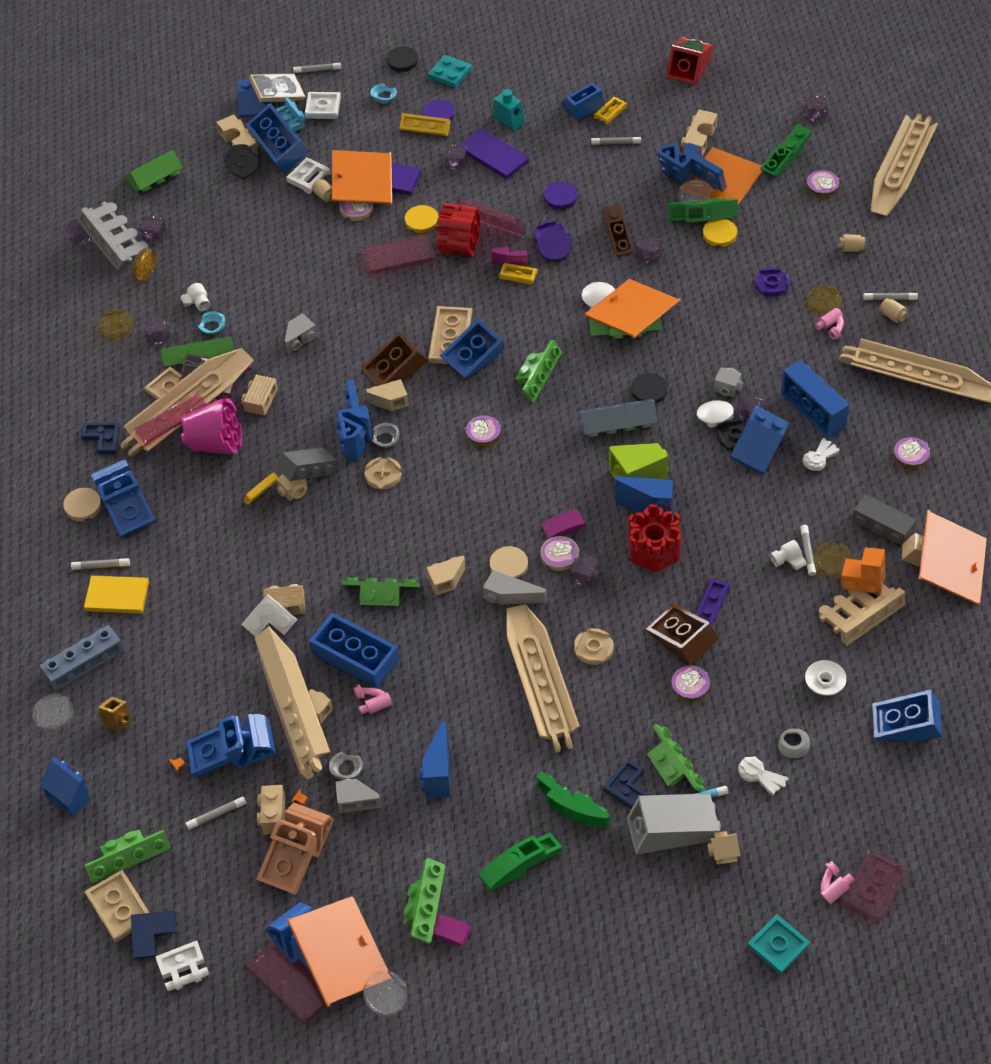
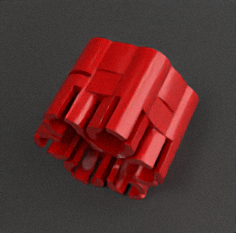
[435,203,481,257]
[628,504,681,572]

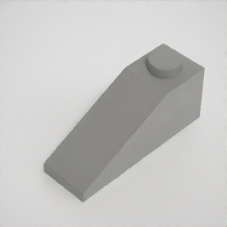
[483,570,547,605]

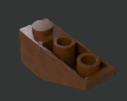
[601,204,633,256]

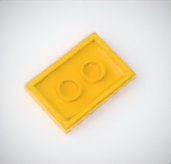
[84,576,149,614]

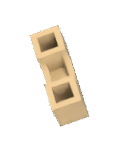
[681,110,718,156]
[217,115,259,155]

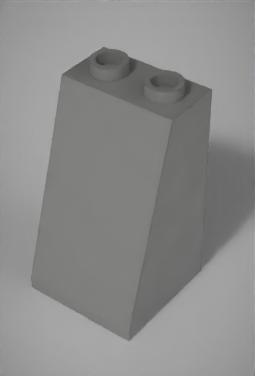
[627,794,721,855]

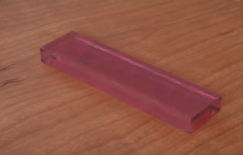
[135,393,207,445]

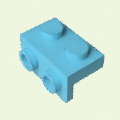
[276,97,305,132]

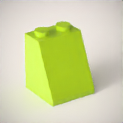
[609,443,669,480]

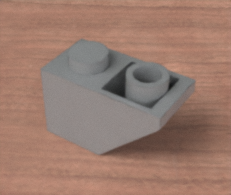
[285,313,317,354]

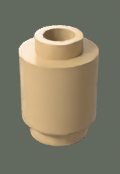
[312,179,332,202]
[839,234,865,252]
[880,298,907,323]

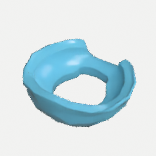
[371,83,397,104]
[198,311,225,335]

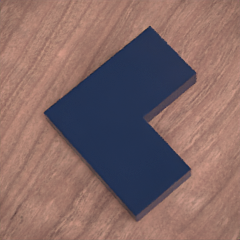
[81,422,121,454]
[603,758,649,809]
[131,910,176,959]

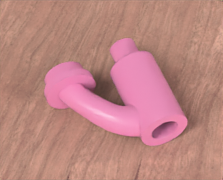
[815,308,844,340]
[353,684,393,715]
[820,861,855,905]

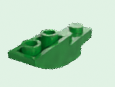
[760,124,812,177]
[668,198,738,222]
[536,772,610,828]
[478,833,562,891]

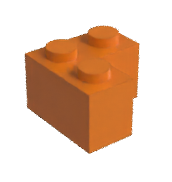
[841,547,885,594]

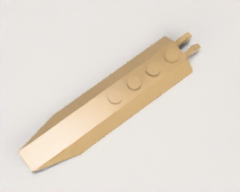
[871,113,938,216]
[839,338,991,403]
[121,348,254,457]
[507,604,579,753]
[255,626,330,780]

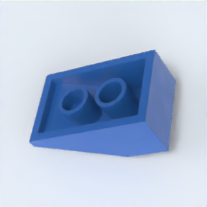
[440,318,506,379]
[730,405,789,474]
[615,476,673,515]
[872,690,942,741]
[419,722,451,798]

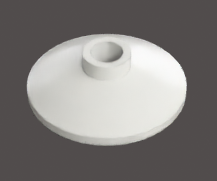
[805,660,846,696]

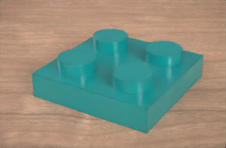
[428,55,472,88]
[747,914,810,975]

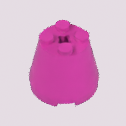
[181,398,242,455]

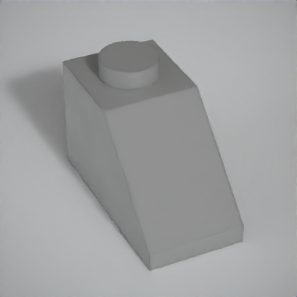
[336,779,381,813]

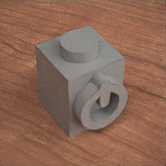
[714,367,743,397]

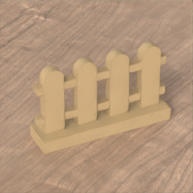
[819,585,905,646]

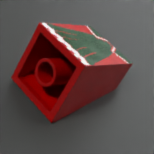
[666,37,713,85]

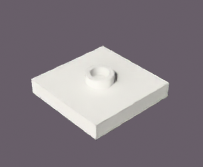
[305,92,341,119]

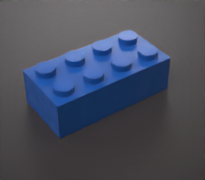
[246,103,310,173]
[781,360,849,438]
[309,613,399,689]

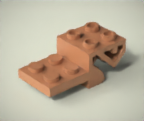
[256,803,334,895]

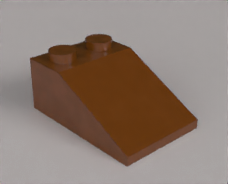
[361,331,428,386]
[646,604,719,665]

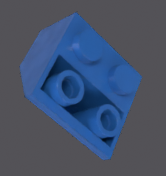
[560,83,605,120]
[40,757,91,817]

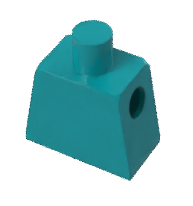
[492,89,525,131]

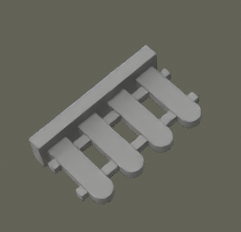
[76,201,148,271]

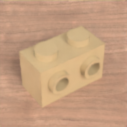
[257,785,285,835]

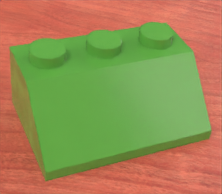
[122,150,183,192]

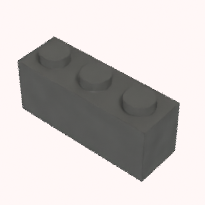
[277,447,337,481]
[852,494,916,545]

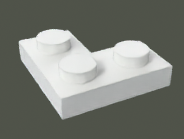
[241,594,298,637]

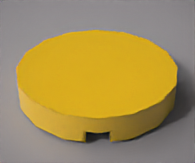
[405,205,438,234]
[703,219,737,247]

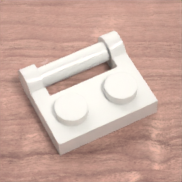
[286,157,331,194]

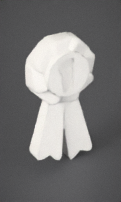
[803,438,840,471]
[738,757,788,796]

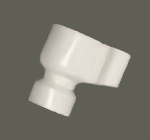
[180,283,211,311]
[770,540,807,570]

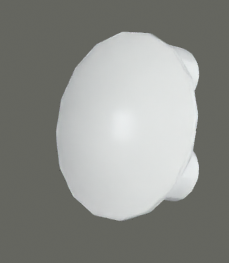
[582,282,615,309]
[697,400,734,427]

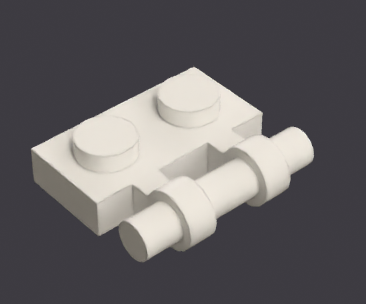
[156,941,209,992]

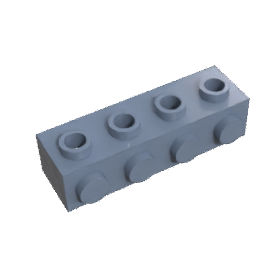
[579,399,658,437]
[40,625,124,691]

